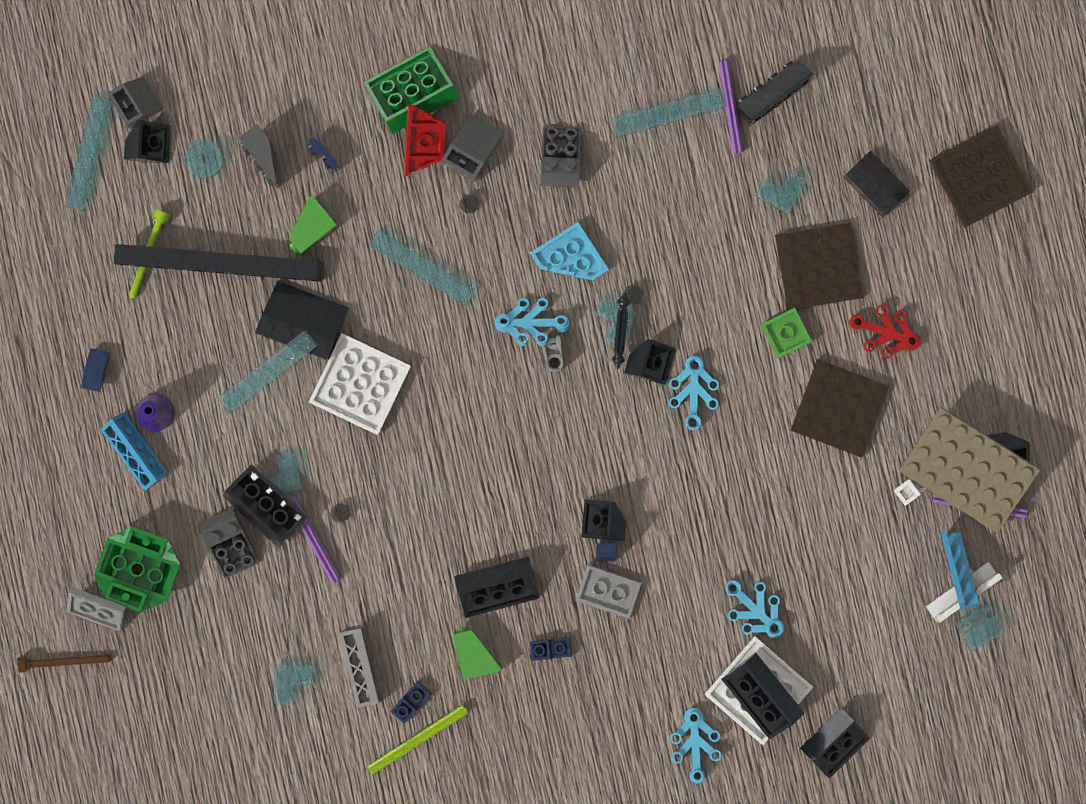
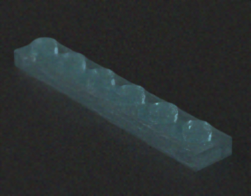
[610,88,726,138]
[65,95,112,211]
[368,230,476,306]
[218,330,318,414]

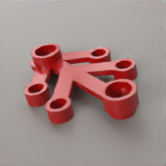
[849,304,921,359]

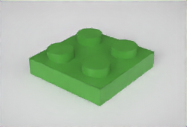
[760,308,812,359]

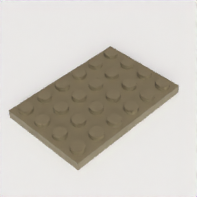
[899,407,1040,533]

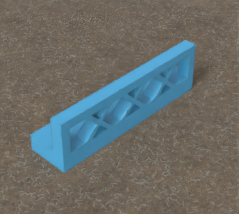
[100,412,169,491]
[941,530,980,610]

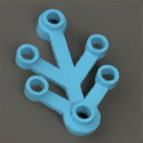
[494,298,569,346]
[668,356,719,430]
[725,580,784,638]
[670,708,721,784]

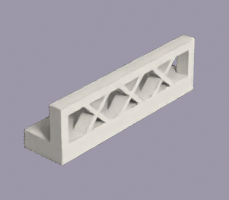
[925,562,1002,623]

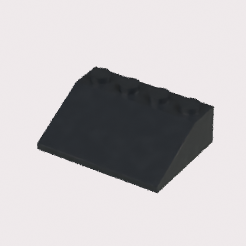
[255,281,349,361]

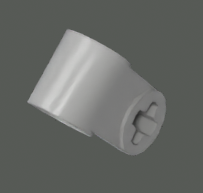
[541,335,563,373]

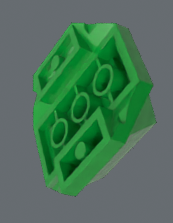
[94,526,181,613]

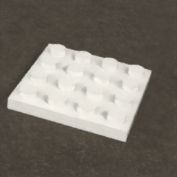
[309,333,411,435]
[704,636,813,745]

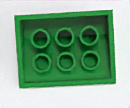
[363,46,459,134]

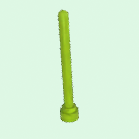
[129,210,170,299]

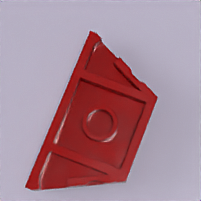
[403,104,446,176]

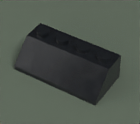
[736,60,814,127]
[223,464,307,549]
[454,556,540,618]
[721,653,804,740]

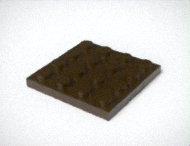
[929,125,1033,228]
[775,223,863,311]
[790,359,889,458]

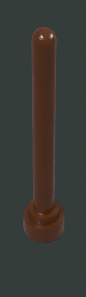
[17,655,112,673]

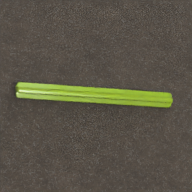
[367,705,468,774]

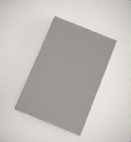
[575,564,642,619]
[67,587,126,631]

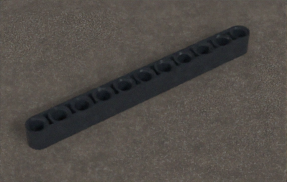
[113,244,324,282]

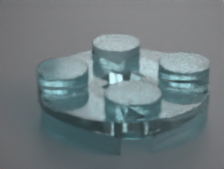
[184,140,223,179]

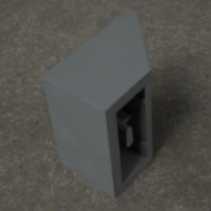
[107,77,163,129]

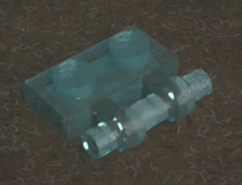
[954,604,1005,652]

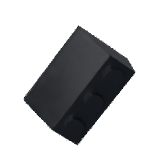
[843,151,910,218]
[800,708,870,778]

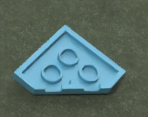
[530,222,609,281]

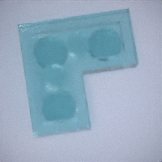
[755,172,807,215]
[594,297,637,344]
[266,452,303,494]
[274,666,314,705]

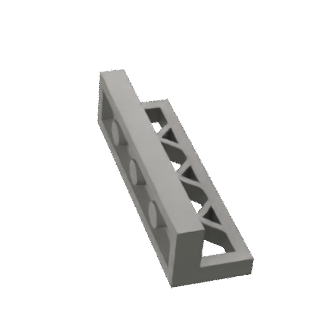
[339,628,380,708]

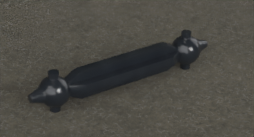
[612,293,630,369]

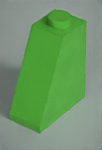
[289,195,337,255]
[453,627,501,680]

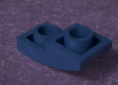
[308,138,340,173]
[81,348,110,392]
[595,540,616,562]
[530,637,572,661]
[390,681,432,724]

